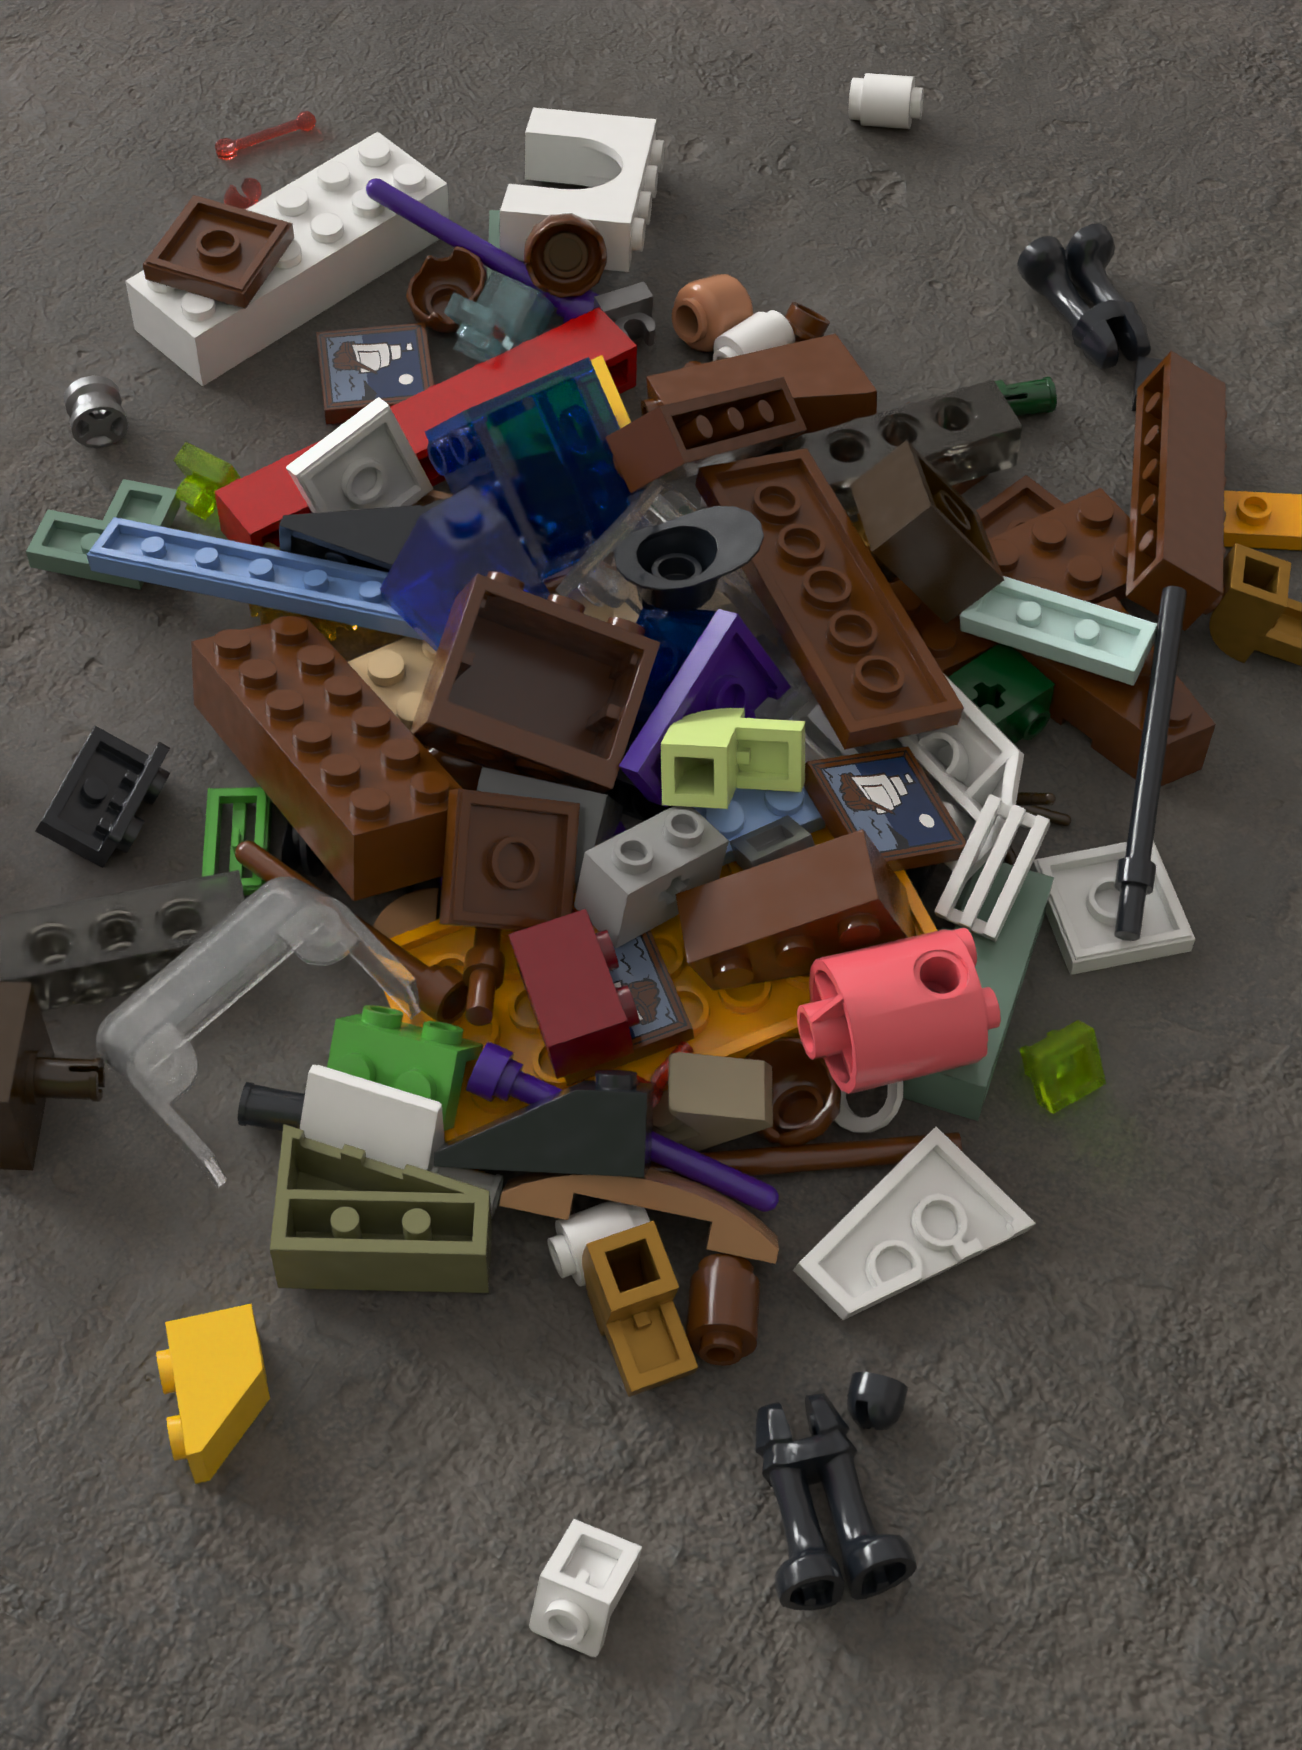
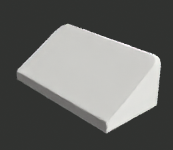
[300,1065,445,1172]

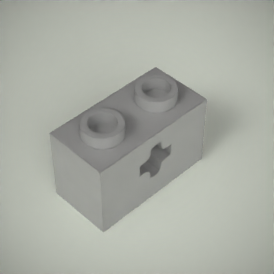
[574,806,729,948]

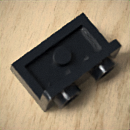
[35,725,170,868]

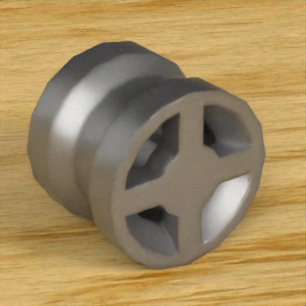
[63,375,128,448]

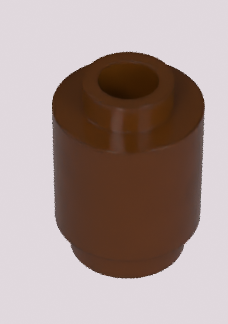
[686,1253,760,1366]

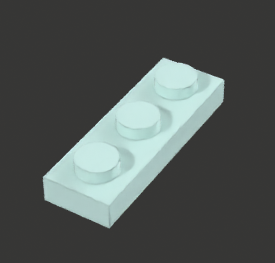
[960,576,1157,686]

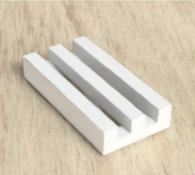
[934,794,1050,942]

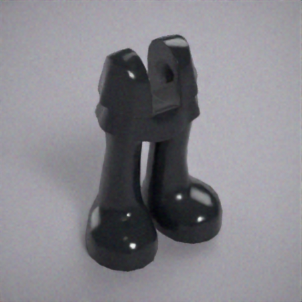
[1017,223,1151,370]
[755,1393,917,1610]

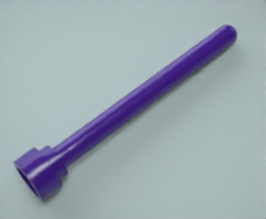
[366,178,599,324]
[466,1041,779,1212]

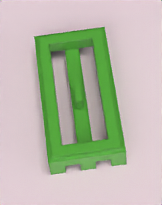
[201,787,272,904]

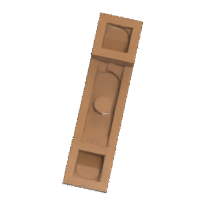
[499,1168,779,1264]

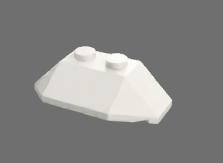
[807,673,1024,881]

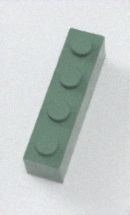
[903,861,1054,1121]

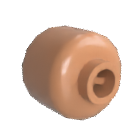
[672,274,753,352]

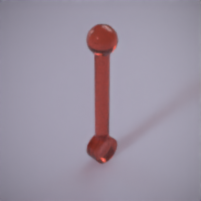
[215,111,316,160]

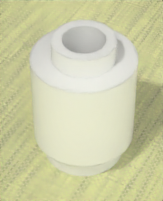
[848,73,924,129]
[713,310,795,361]
[548,1200,650,1287]

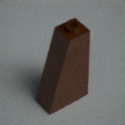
[641,334,877,446]

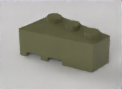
[270,1124,492,1293]

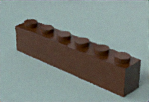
[1126,351,1227,631]

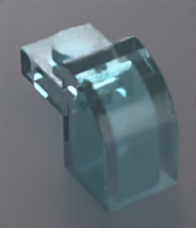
[444,270,556,362]

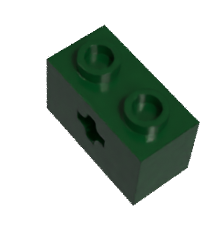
[948,643,1055,744]

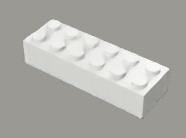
[125,132,449,386]

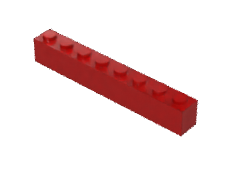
[214,307,637,550]

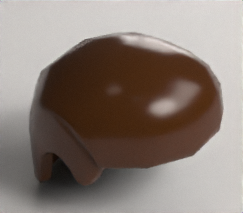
[524,213,607,298]
[406,246,490,333]
[744,1037,841,1146]

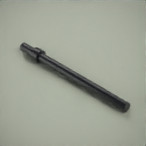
[1114,586,1187,941]

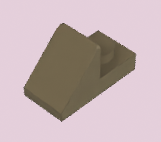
[652,1052,773,1152]

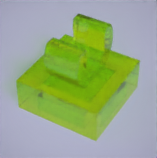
[173,442,241,520]
[1019,1020,1106,1114]

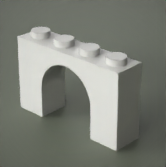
[500,107,665,272]

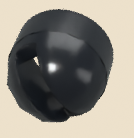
[847,1372,908,1431]

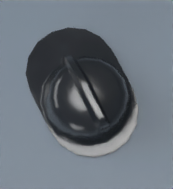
[614,506,764,613]

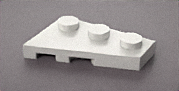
[793,1127,1036,1320]

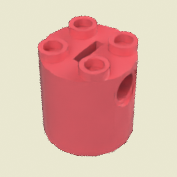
[797,928,1001,1094]

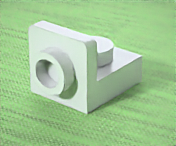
[529,1519,642,1657]

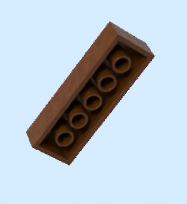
[191,615,463,901]

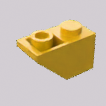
[156,1304,270,1484]

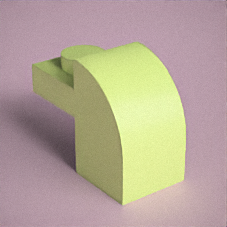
[661,708,805,809]

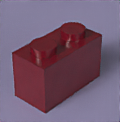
[508,909,640,1079]

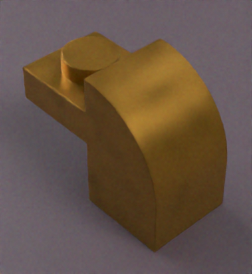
[1209,543,1302,666]
[582,1220,698,1397]

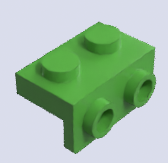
[327,1005,483,1131]

